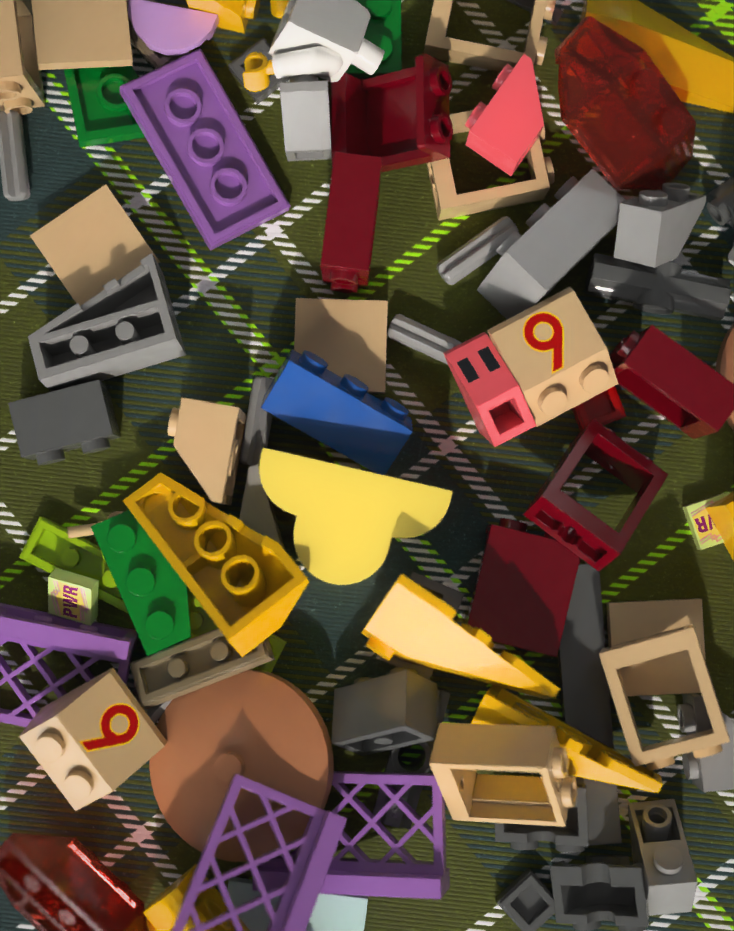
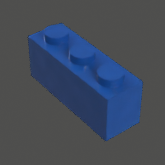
[261,349,413,475]

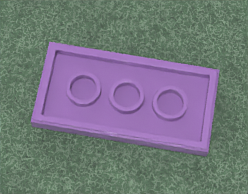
[120,48,290,251]

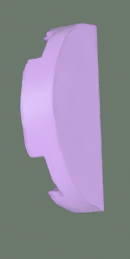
[128,0,220,56]

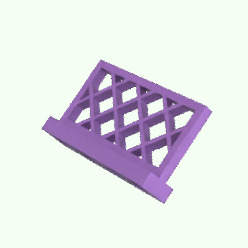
[0,603,138,727]
[253,771,450,899]
[170,774,347,931]

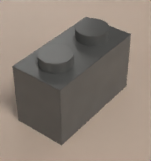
[8,380,121,465]
[331,667,437,756]

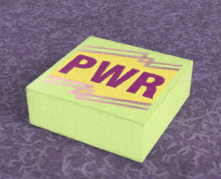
[683,492,730,550]
[48,568,99,626]

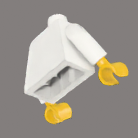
[242,0,385,92]

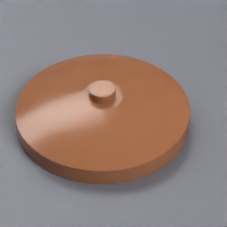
[149,669,334,862]

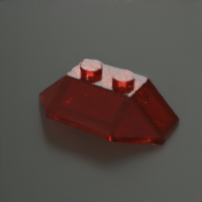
[555,16,696,190]
[0,833,148,931]

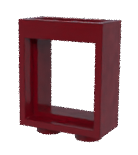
[320,151,382,294]
[609,325,734,439]
[523,418,669,571]

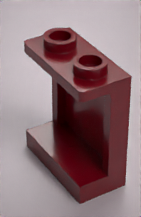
[331,53,453,172]
[463,518,580,657]

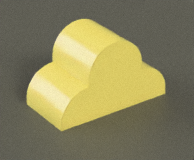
[259,448,453,585]

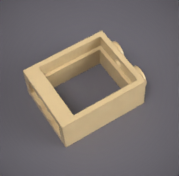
[0,0,46,115]
[424,0,556,72]
[426,110,555,221]
[599,624,730,770]
[429,723,577,827]

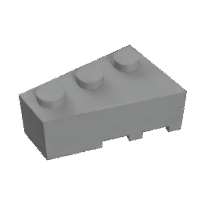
[477,168,626,319]
[28,253,186,392]

